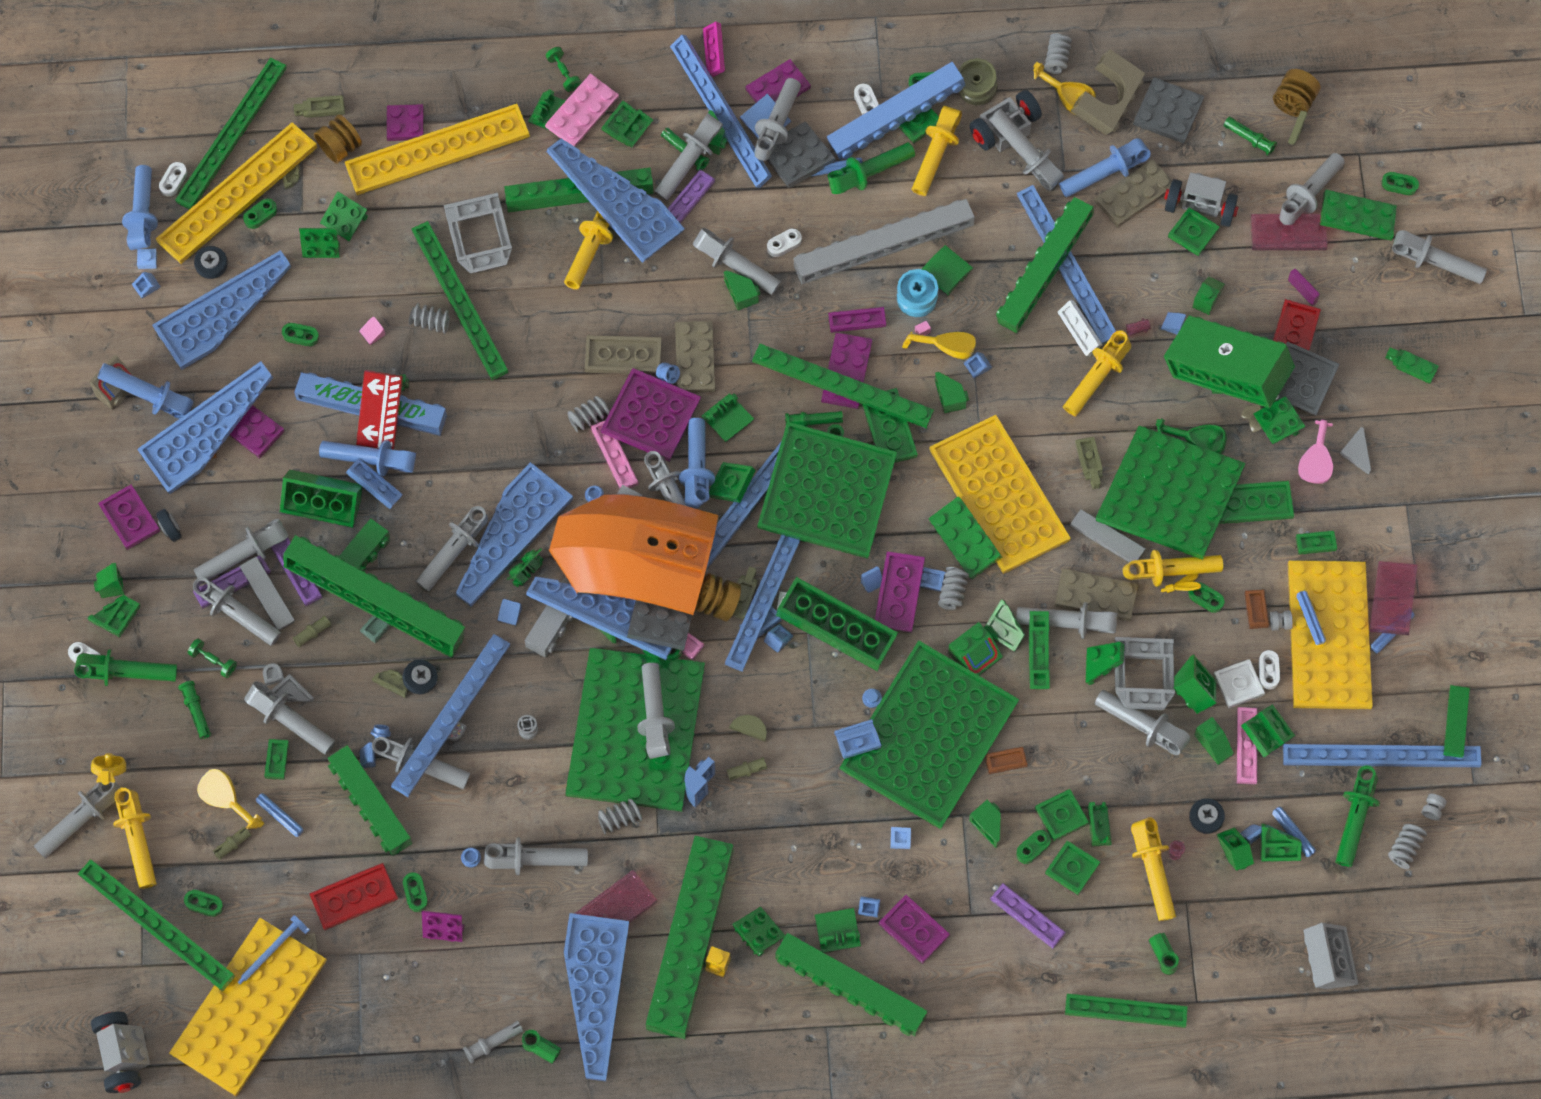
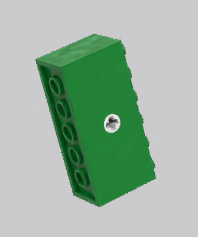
[1164,315,1295,408]

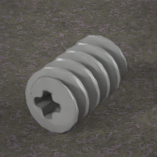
[1044,33,1072,74]
[409,303,450,334]
[567,396,610,433]
[938,567,969,610]
[598,798,642,835]
[1388,824,1427,869]

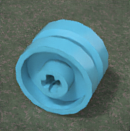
[897,269,938,317]

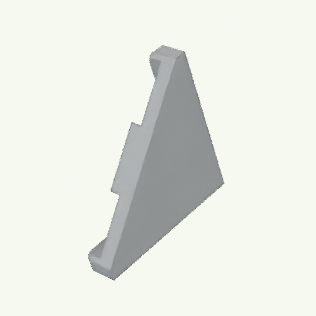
[1340,427,1371,475]
[271,674,314,702]

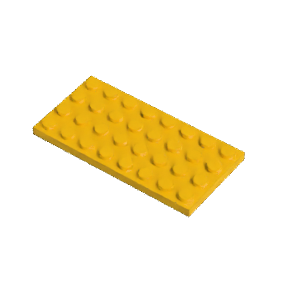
[929,415,1071,574]
[1288,561,1373,709]
[169,918,327,1097]

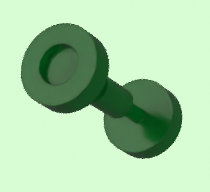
[545,47,582,92]
[188,638,237,678]

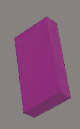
[1288,269,1320,306]

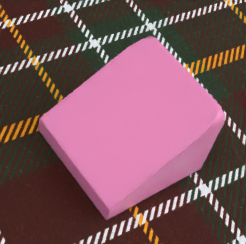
[359,317,385,345]

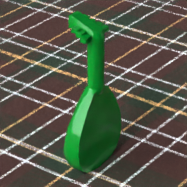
[1156,418,1227,454]

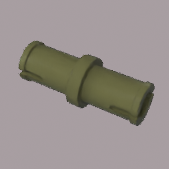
[293,616,331,647]
[726,757,767,781]
[212,826,251,860]

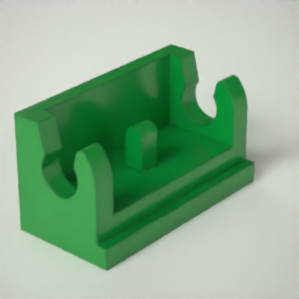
[1088,802,1112,847]

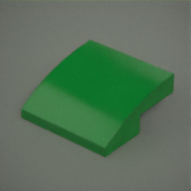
[601,100,653,148]
[921,245,973,296]
[1241,704,1295,757]

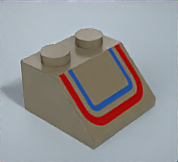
[89,355,135,410]

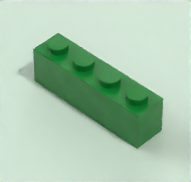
[339,518,390,573]

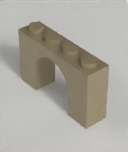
[1071,49,1145,135]

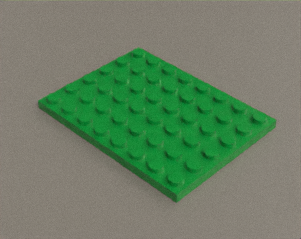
[839,640,1019,830]
[565,648,705,812]

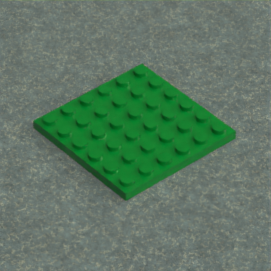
[757,421,897,559]
[1096,425,1245,560]

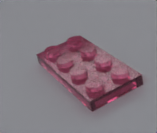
[1250,214,1327,250]
[1370,561,1418,635]
[574,870,657,923]

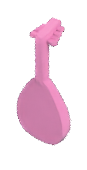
[1298,420,1333,484]

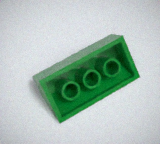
[279,469,363,528]

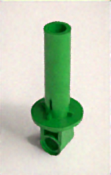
[828,142,915,194]
[74,649,177,686]
[1335,765,1380,867]

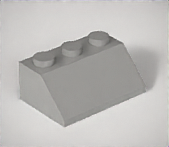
[1303,923,1358,989]

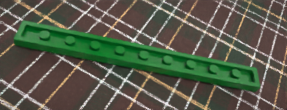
[175,57,287,210]
[411,221,508,381]
[752,344,934,429]
[78,859,236,992]

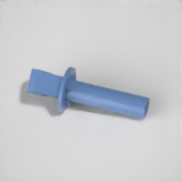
[1059,138,1151,198]
[122,165,158,250]
[97,363,194,419]
[679,418,715,509]
[319,440,416,476]

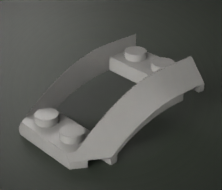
[444,193,512,274]
[1115,637,1175,710]

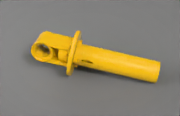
[911,105,962,196]
[564,211,613,289]
[1063,331,1131,417]
[1123,550,1223,587]
[113,788,157,889]
[1131,817,1176,921]

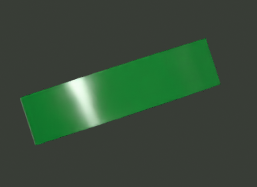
[1029,611,1050,689]

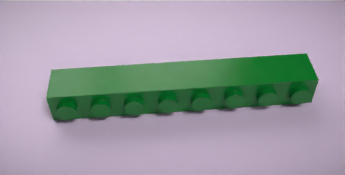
[504,167,654,213]
[996,197,1094,334]
[775,933,928,1036]

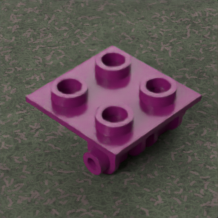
[422,911,464,942]

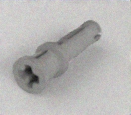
[463,1020,524,1064]

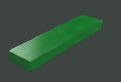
[1443,685,1470,758]

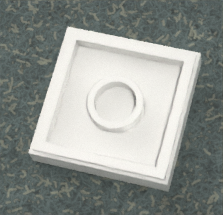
[1213,659,1265,708]

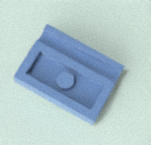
[834,719,881,759]

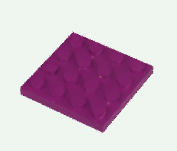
[601,368,701,462]

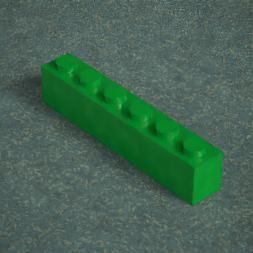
[328,745,412,857]

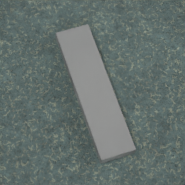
[1070,509,1145,562]
[240,557,295,631]

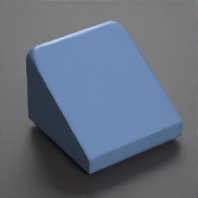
[132,272,161,298]
[1161,312,1186,335]
[964,352,992,378]
[861,566,882,593]
[498,599,522,626]
[764,624,793,653]
[360,742,376,768]
[1240,824,1261,844]

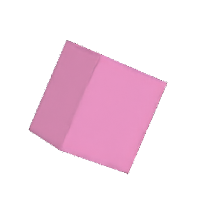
[915,321,931,335]

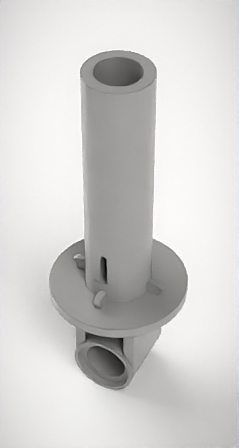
[754,78,801,161]
[989,108,1064,191]
[654,114,723,201]
[1279,153,1345,225]
[693,228,781,295]
[1392,230,1487,284]
[644,451,686,506]
[415,506,488,592]
[193,519,289,584]
[193,577,282,646]
[1016,602,1118,639]
[637,663,675,759]
[244,681,336,755]
[1095,690,1190,755]
[372,737,471,789]
[34,782,121,859]
[484,837,588,875]

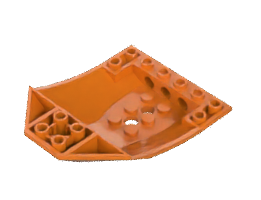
[549,494,718,615]

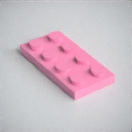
[545,74,619,147]

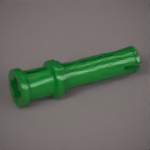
[1223,116,1277,156]
[661,127,710,171]
[785,411,843,427]
[178,681,212,740]

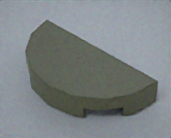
[1288,110,1307,146]
[283,165,300,190]
[372,670,408,699]
[729,715,767,742]

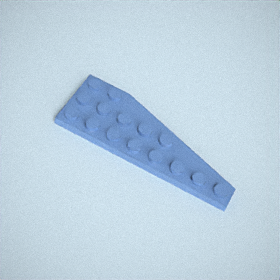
[546,138,685,263]
[152,250,291,370]
[137,361,273,494]
[456,462,573,607]
[526,577,672,660]
[564,913,629,1081]

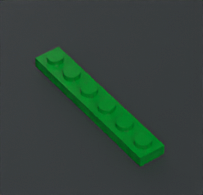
[1065,993,1188,1028]

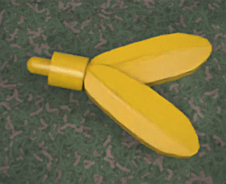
[1161,574,1201,593]

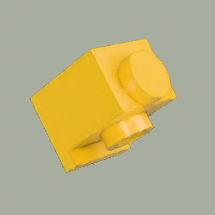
[705,946,731,978]

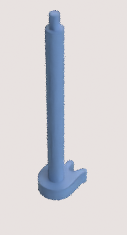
[238,915,310,985]

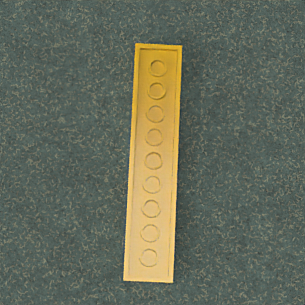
[344,104,530,195]
[156,122,318,264]

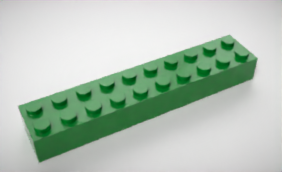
[283,535,465,658]
[646,836,734,1039]

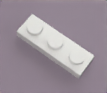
[1058,300,1103,356]

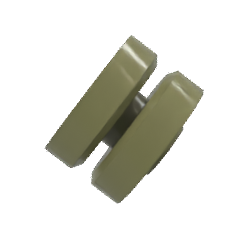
[958,58,998,106]

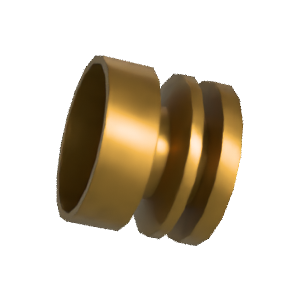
[1273,69,1321,117]
[314,114,362,164]
[695,573,741,622]

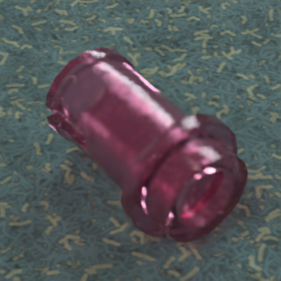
[1126,318,1151,336]
[1169,840,1185,860]

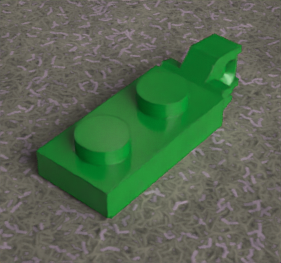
[1385,348,1439,383]

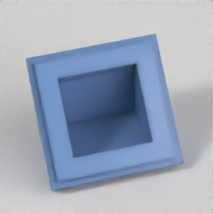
[858,896,880,918]

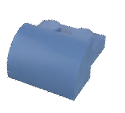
[685,757,715,807]

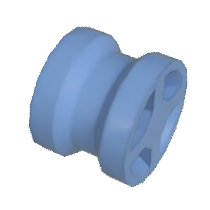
[656,362,680,383]

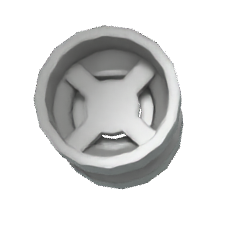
[1270,610,1292,631]
[517,715,538,740]
[1421,794,1447,821]

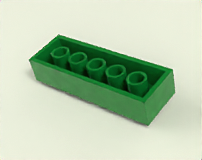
[776,577,898,672]

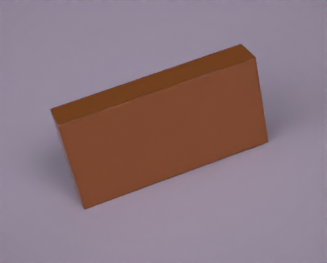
[1244,589,1269,629]
[985,747,1028,775]

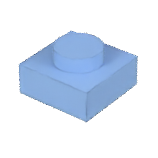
[137,249,157,269]
[890,827,911,849]

